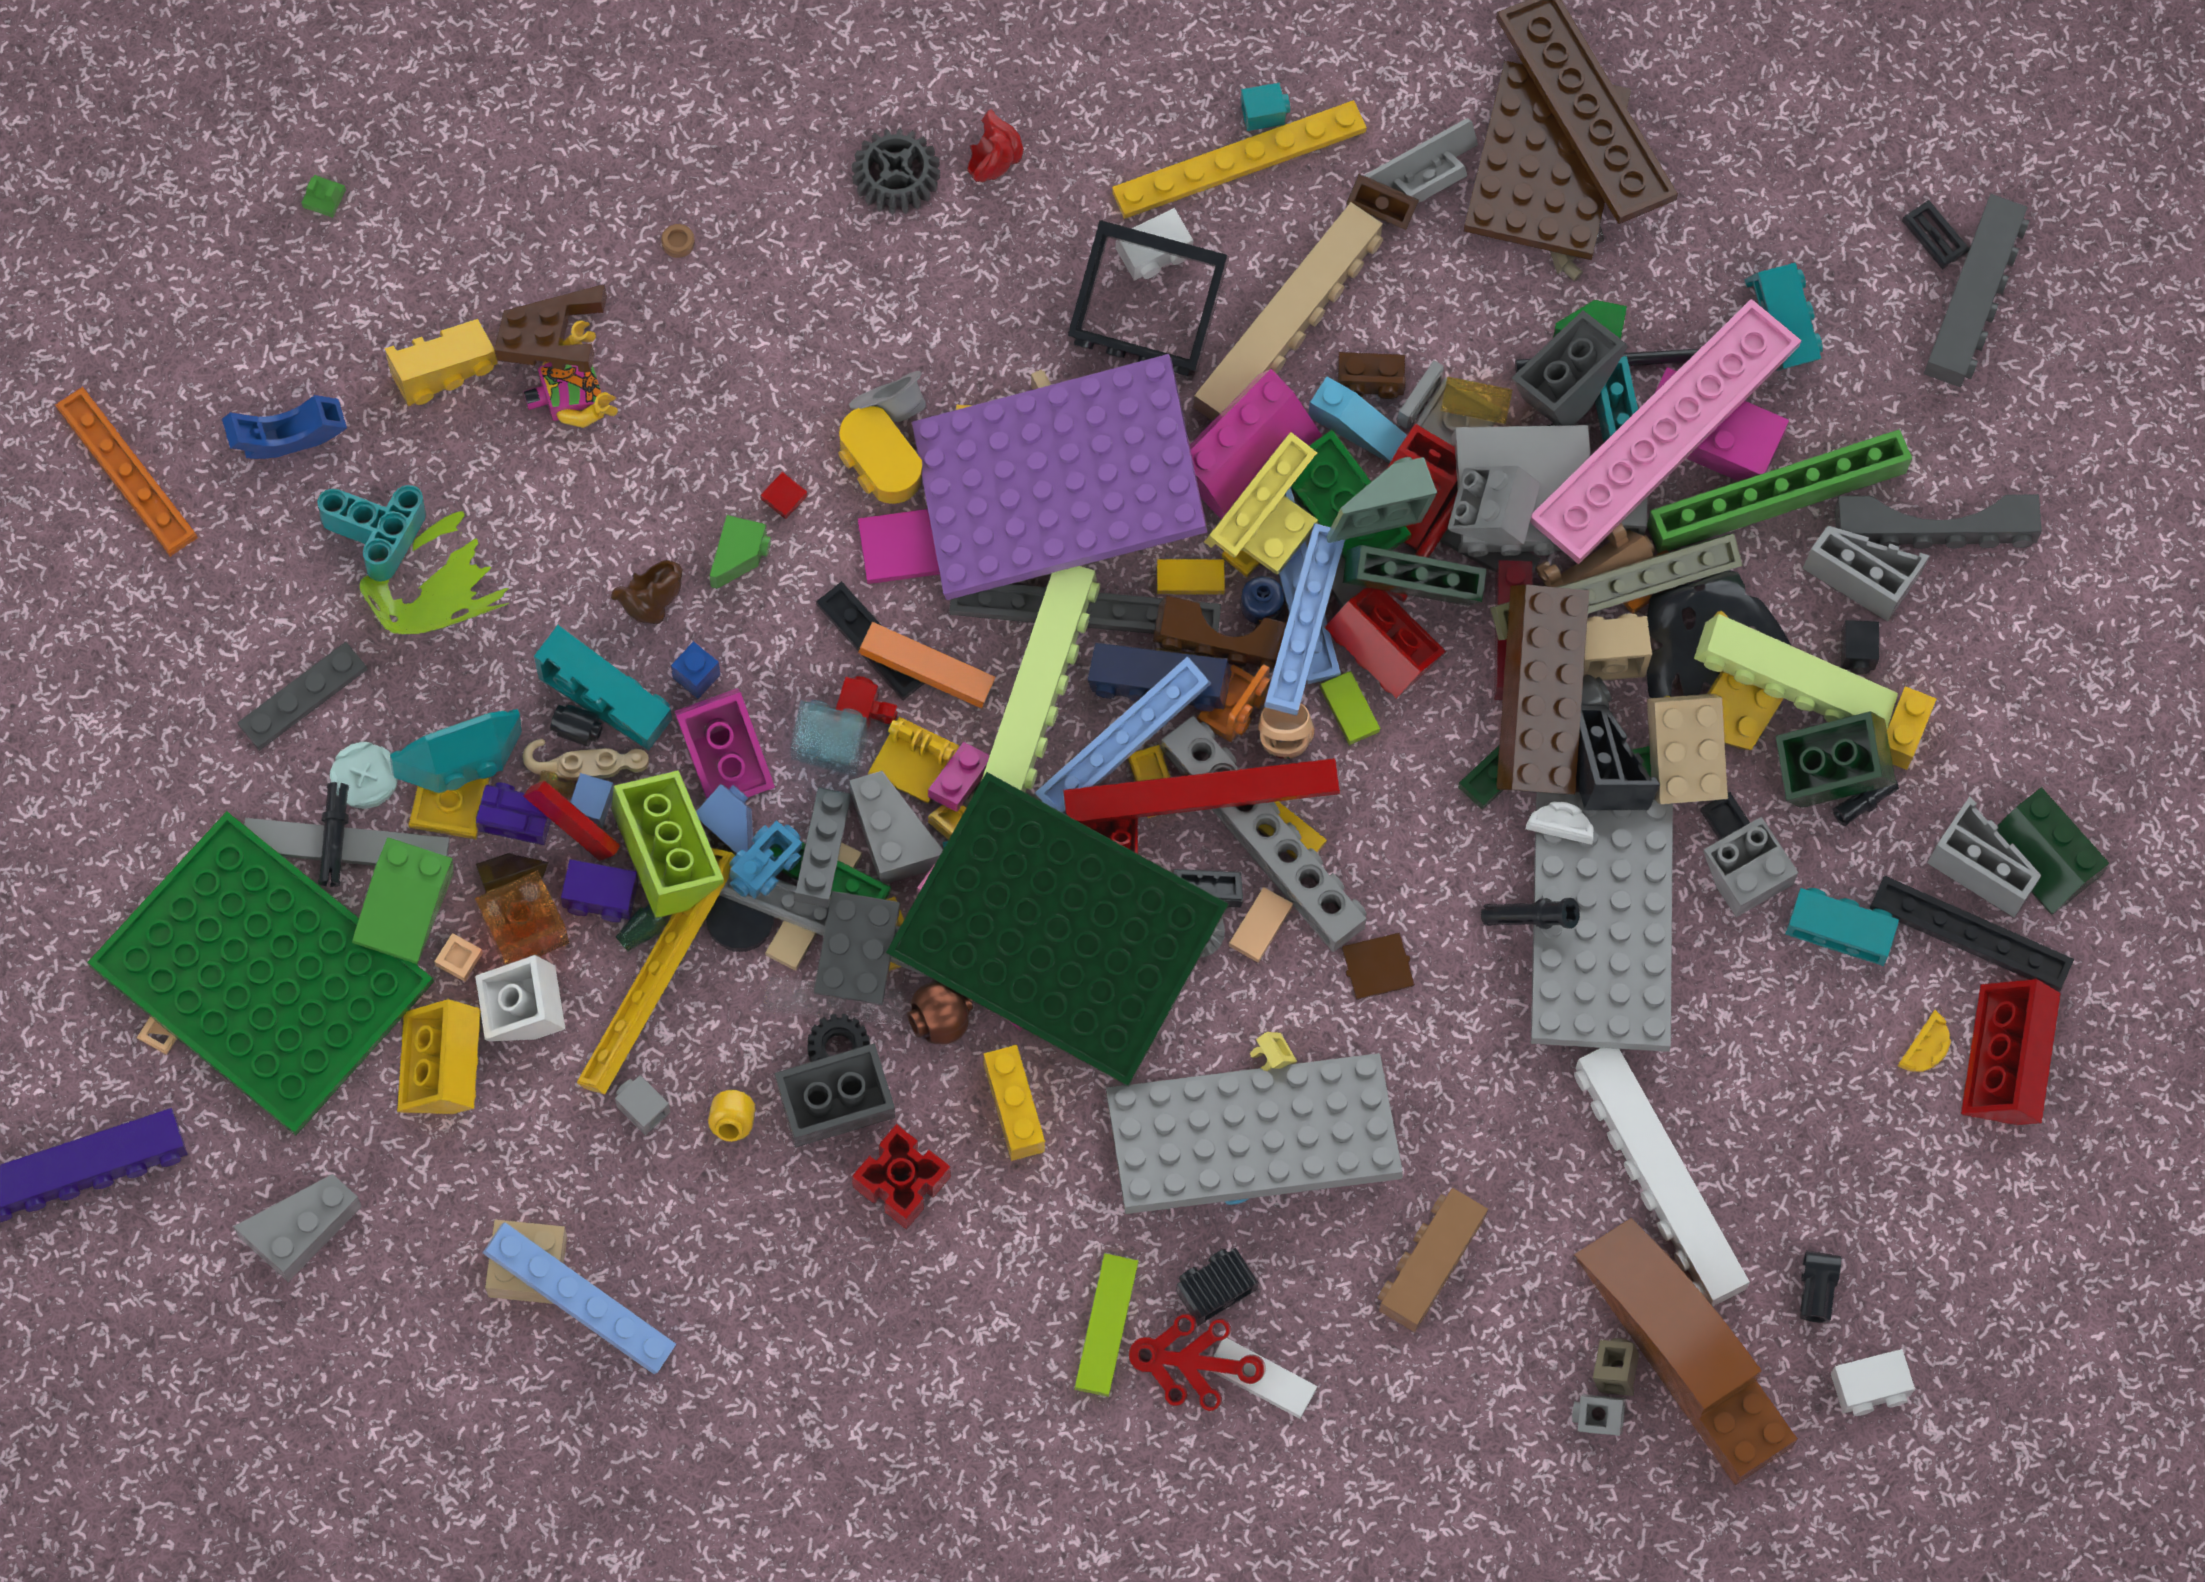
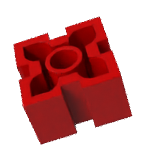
[852,1124,951,1230]

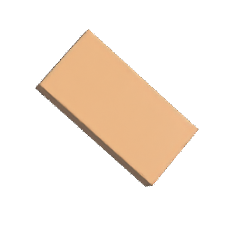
[1229,887,1293,963]

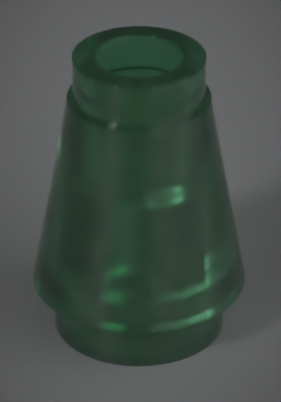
[615,904,667,952]

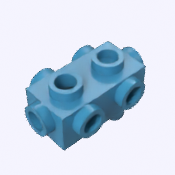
[729,820,802,899]

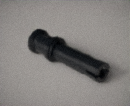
[1481,898,1580,929]

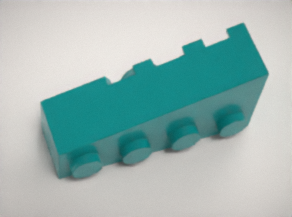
[534,625,672,751]

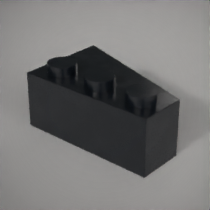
[1576,705,1660,810]

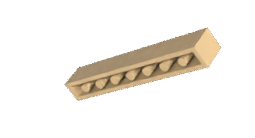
[1193,202,1383,421]

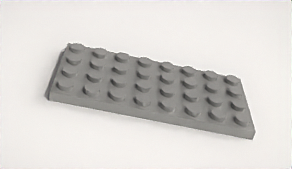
[1531,792,1673,1052]
[1106,1053,1403,1214]

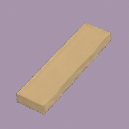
[765,842,862,971]

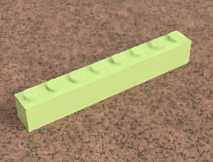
[981,566,1100,792]

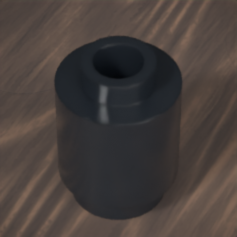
[550,704,603,747]

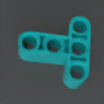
[317,485,426,581]

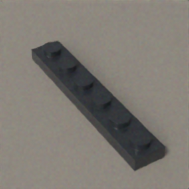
[1869,875,2074,992]

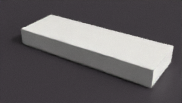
[1211,1338,1317,1419]

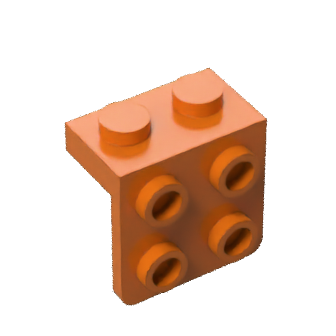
[1197,664,1271,742]

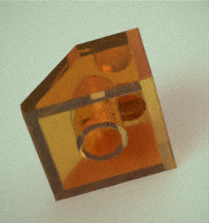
[475,870,569,966]

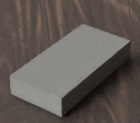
[1397,360,1444,429]

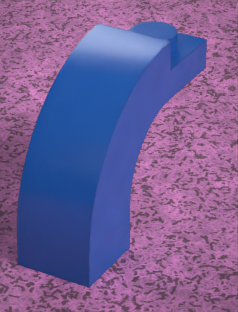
[222,395,347,459]

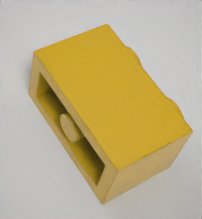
[1887,686,1937,770]

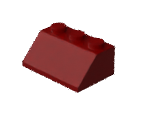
[1324,587,1447,699]

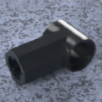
[1800,1250,1842,1323]

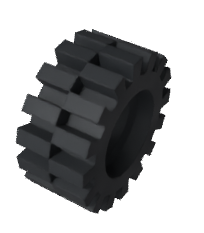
[807,1014,870,1062]

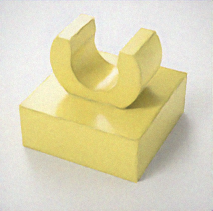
[1250,1032,1297,1071]

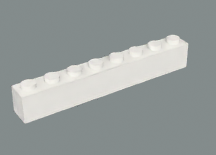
[1574,1048,1750,1306]

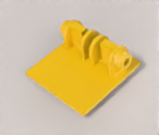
[868,716,959,804]

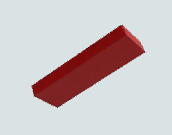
[523,781,620,861]

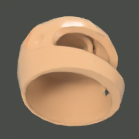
[1258,703,1314,759]

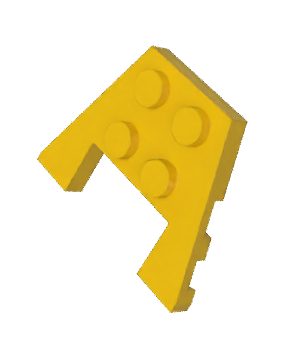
[1664,611,1784,750]

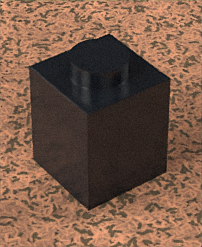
[1841,620,1879,674]

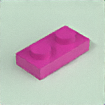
[928,742,990,812]

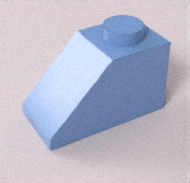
[696,784,753,853]

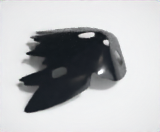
[1647,570,1792,699]

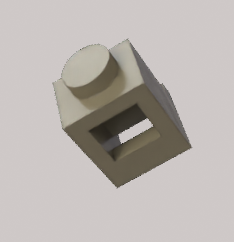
[1593,1338,1639,1396]

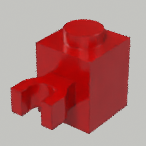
[834,676,898,733]

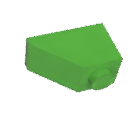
[710,515,771,589]

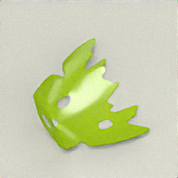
[359,511,509,634]

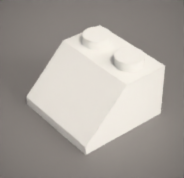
[475,955,565,1041]

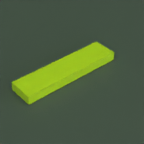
[1074,1253,1139,1397]

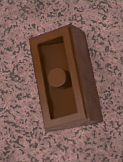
[1346,174,1419,230]

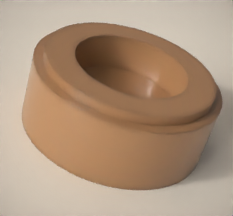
[661,224,695,258]

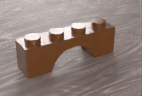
[1153,595,1287,673]

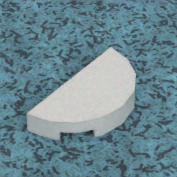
[1525,801,1593,845]

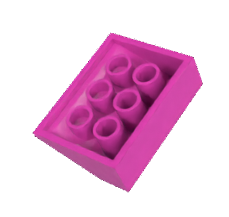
[1190,369,1322,519]

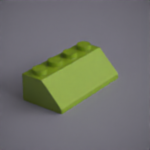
[611,770,724,918]

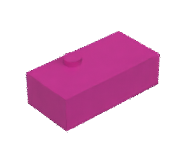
[1654,367,1789,481]

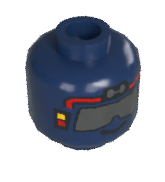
[1240,576,1284,624]

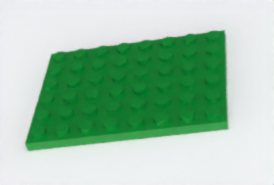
[87,811,434,1136]

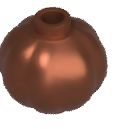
[907,982,973,1045]

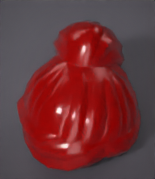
[967,109,1024,183]

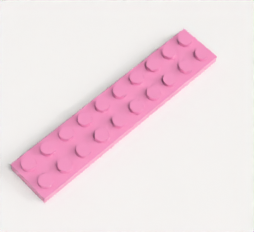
[1530,299,1801,564]

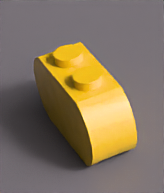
[838,406,922,504]

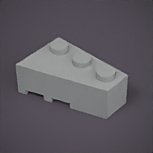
[849,771,943,884]
[1927,796,2041,918]

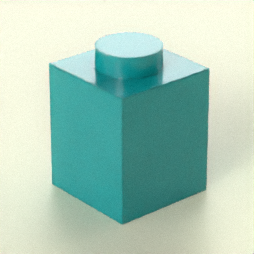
[1240,82,1291,131]

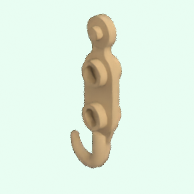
[522,739,649,781]

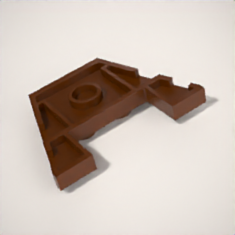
[494,285,607,372]

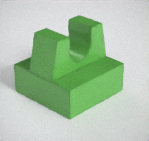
[301,175,346,218]

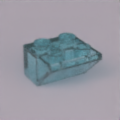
[790,700,868,777]

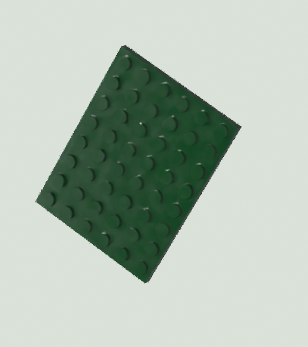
[886,772,1229,1087]

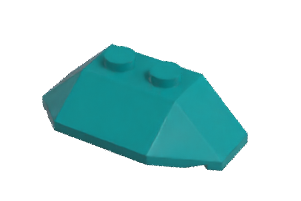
[390,709,522,793]

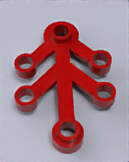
[1129,1314,1266,1411]

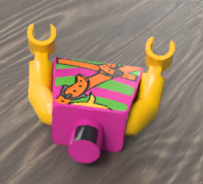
[523,321,618,428]

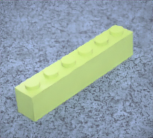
[1694,614,1898,729]

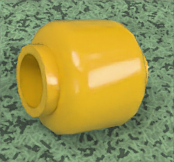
[708,1090,756,1142]

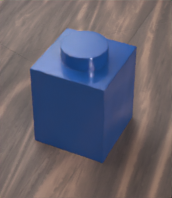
[671,641,721,699]

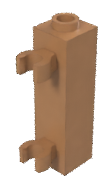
[1536,523,1655,587]

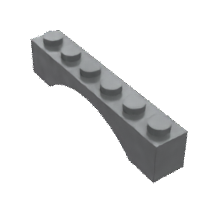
[1834,494,2042,549]

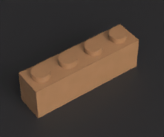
[1377,1188,1488,1332]

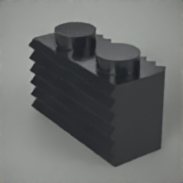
[1176,1248,1259,1326]

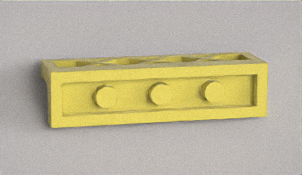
[1204,432,1317,558]

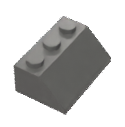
[774,1043,895,1148]

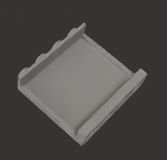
[1451,425,1590,557]

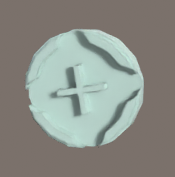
[330,742,398,809]

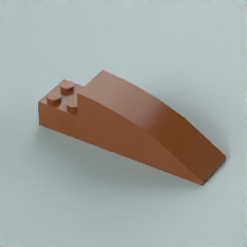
[1574,1218,1798,1486]

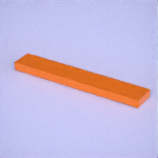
[55,386,198,557]

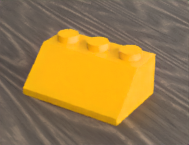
[397,999,480,1114]

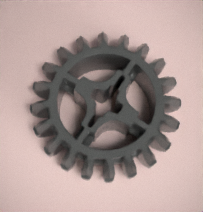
[852,127,940,215]

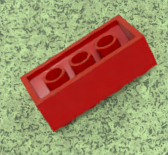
[1961,979,2061,1125]

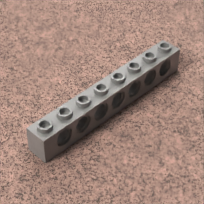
[1161,715,1367,952]

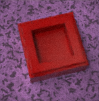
[760,472,808,519]

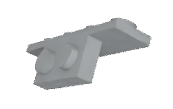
[1364,118,1478,203]

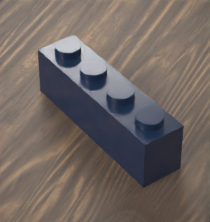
[1087,643,1232,711]

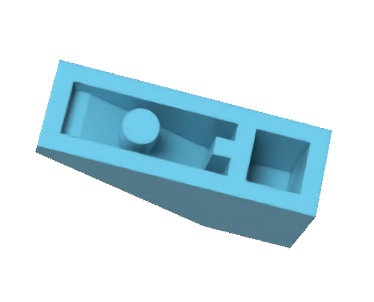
[1308,377,1407,463]

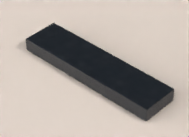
[816,581,925,701]

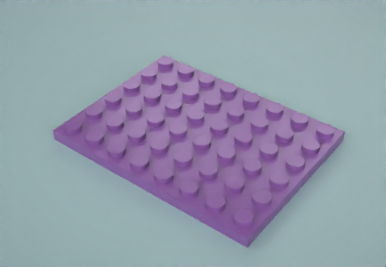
[912,354,1208,600]

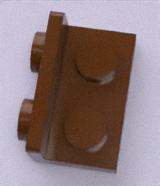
[1338,352,1406,399]

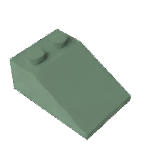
[1326,457,1437,543]

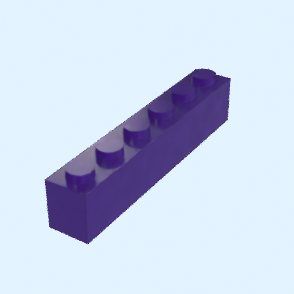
[0,1108,188,1223]

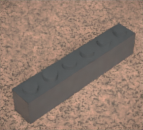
[1924,193,2030,388]

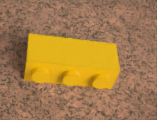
[983,1045,1045,1161]

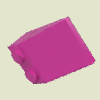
[674,688,775,799]

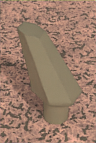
[1550,251,1583,282]

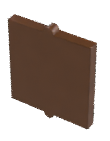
[1342,932,1415,1000]

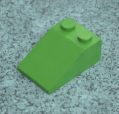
[352,837,454,964]

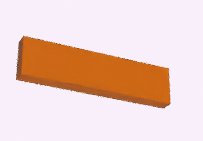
[858,622,996,709]

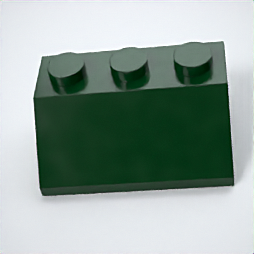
[1997,787,2110,915]

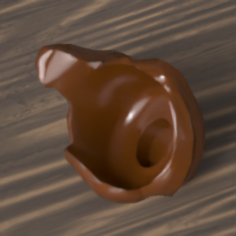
[611,560,683,624]

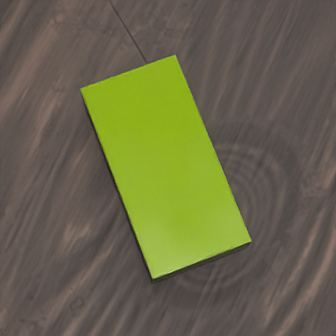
[1320,671,1380,745]

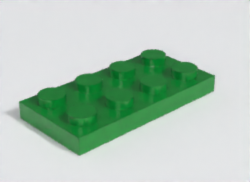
[1291,430,1411,560]

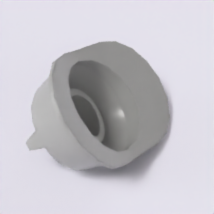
[849,371,926,422]

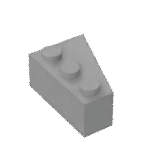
[1802,526,1930,622]
[233,1174,362,1282]

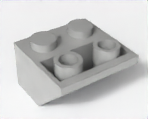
[1447,466,1540,545]
[1703,817,1799,917]

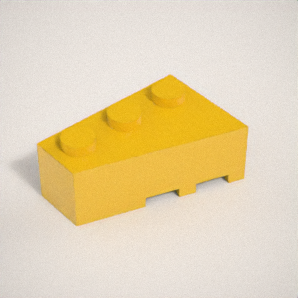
[384,319,498,407]

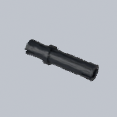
[318,782,349,887]

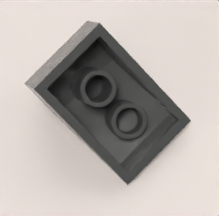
[1512,310,1628,426]

